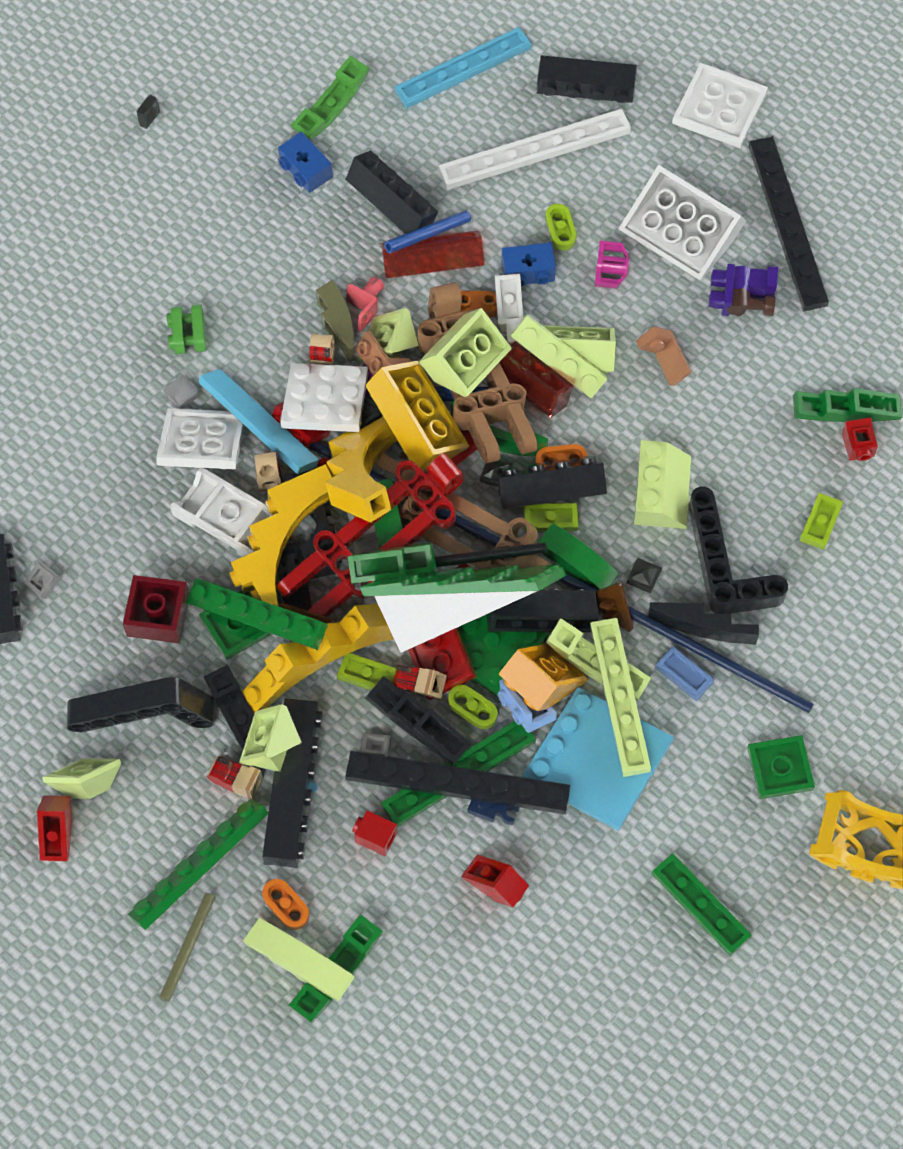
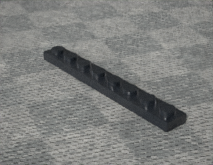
[748,136,829,312]
[345,751,570,815]

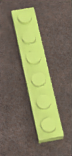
[590,618,651,777]

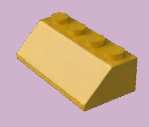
[365,360,469,471]

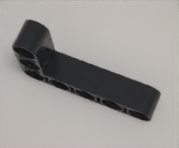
[689,486,788,614]
[67,677,214,732]

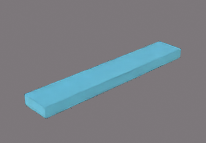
[394,27,531,109]
[199,369,319,474]

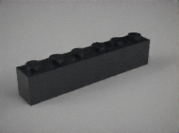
[262,698,323,868]

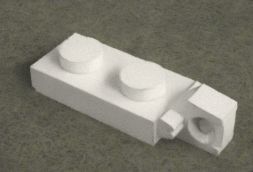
[495,274,523,346]

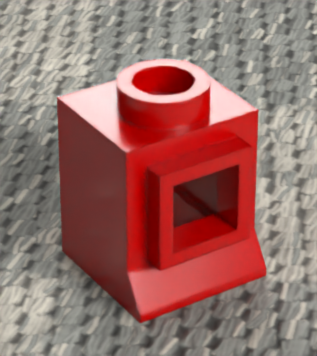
[842,417,878,461]

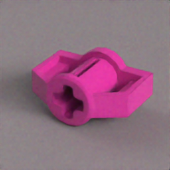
[594,241,629,289]

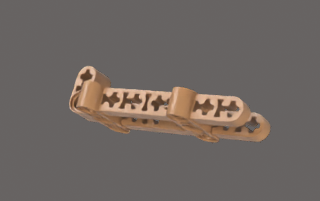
[417,282,537,463]
[376,453,550,590]

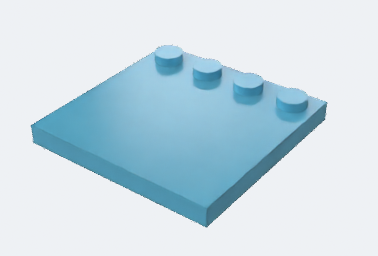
[522,687,674,831]

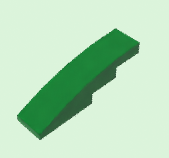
[793,388,902,422]

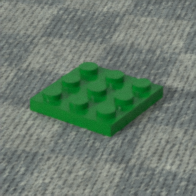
[458,614,548,698]

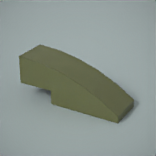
[316,280,355,362]

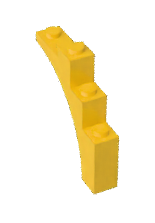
[325,416,398,523]
[229,464,332,607]
[242,604,394,714]

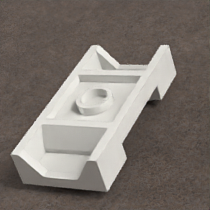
[170,468,275,557]

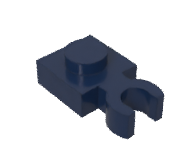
[467,800,520,825]

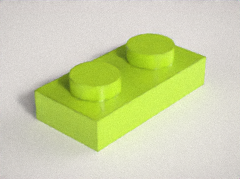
[800,493,843,550]
[524,503,578,533]
[337,653,396,691]

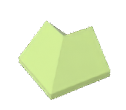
[357,308,419,363]
[239,704,302,772]
[42,758,121,799]

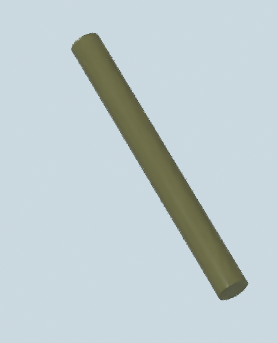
[159,893,216,1002]

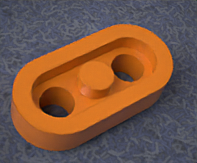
[460,291,498,318]
[535,444,588,466]
[262,879,310,930]

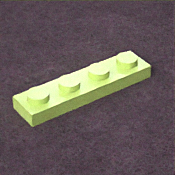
[511,314,608,398]

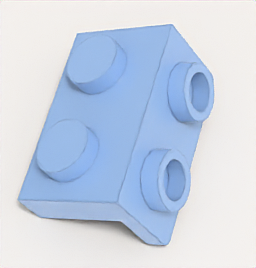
[498,679,556,733]

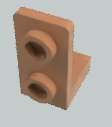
[636,326,691,386]
[356,331,411,376]

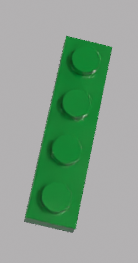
[652,853,752,957]

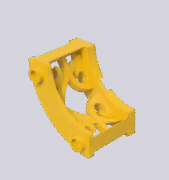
[809,790,903,889]

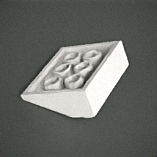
[619,165,747,281]

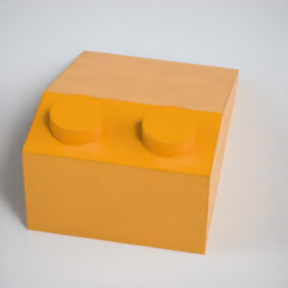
[499,644,588,711]

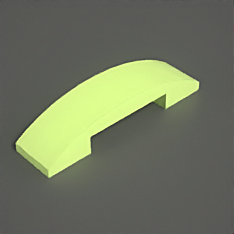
[546,619,651,701]

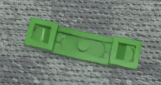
[291,56,370,140]

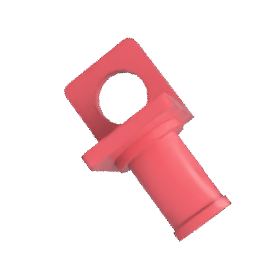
[346,277,384,332]

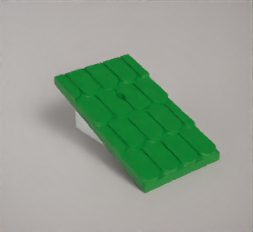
[360,564,566,652]

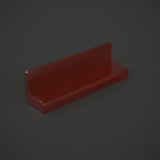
[380,230,485,278]

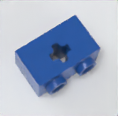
[278,132,333,193]
[501,242,556,287]

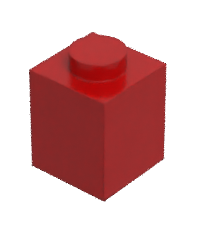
[352,810,398,857]

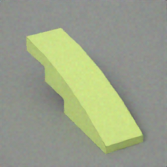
[243,918,355,1001]

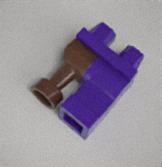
[708,264,778,317]

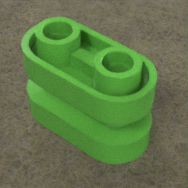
[166,304,206,355]

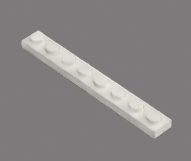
[438,109,631,190]

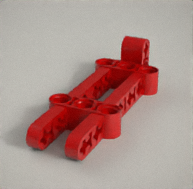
[276,453,464,617]

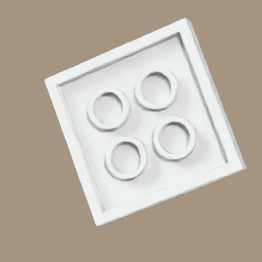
[672,63,768,148]
[280,363,368,432]
[156,408,244,469]

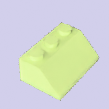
[419,308,512,397]
[537,325,616,374]
[634,440,691,529]

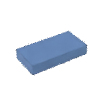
[655,646,715,702]

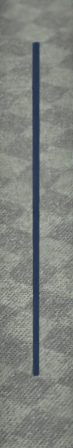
[309,442,814,713]

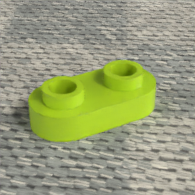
[545,204,577,251]
[448,685,498,729]

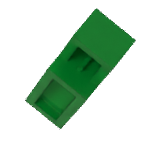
[538,522,619,590]
[348,542,436,583]

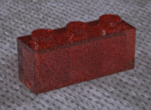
[499,341,574,418]

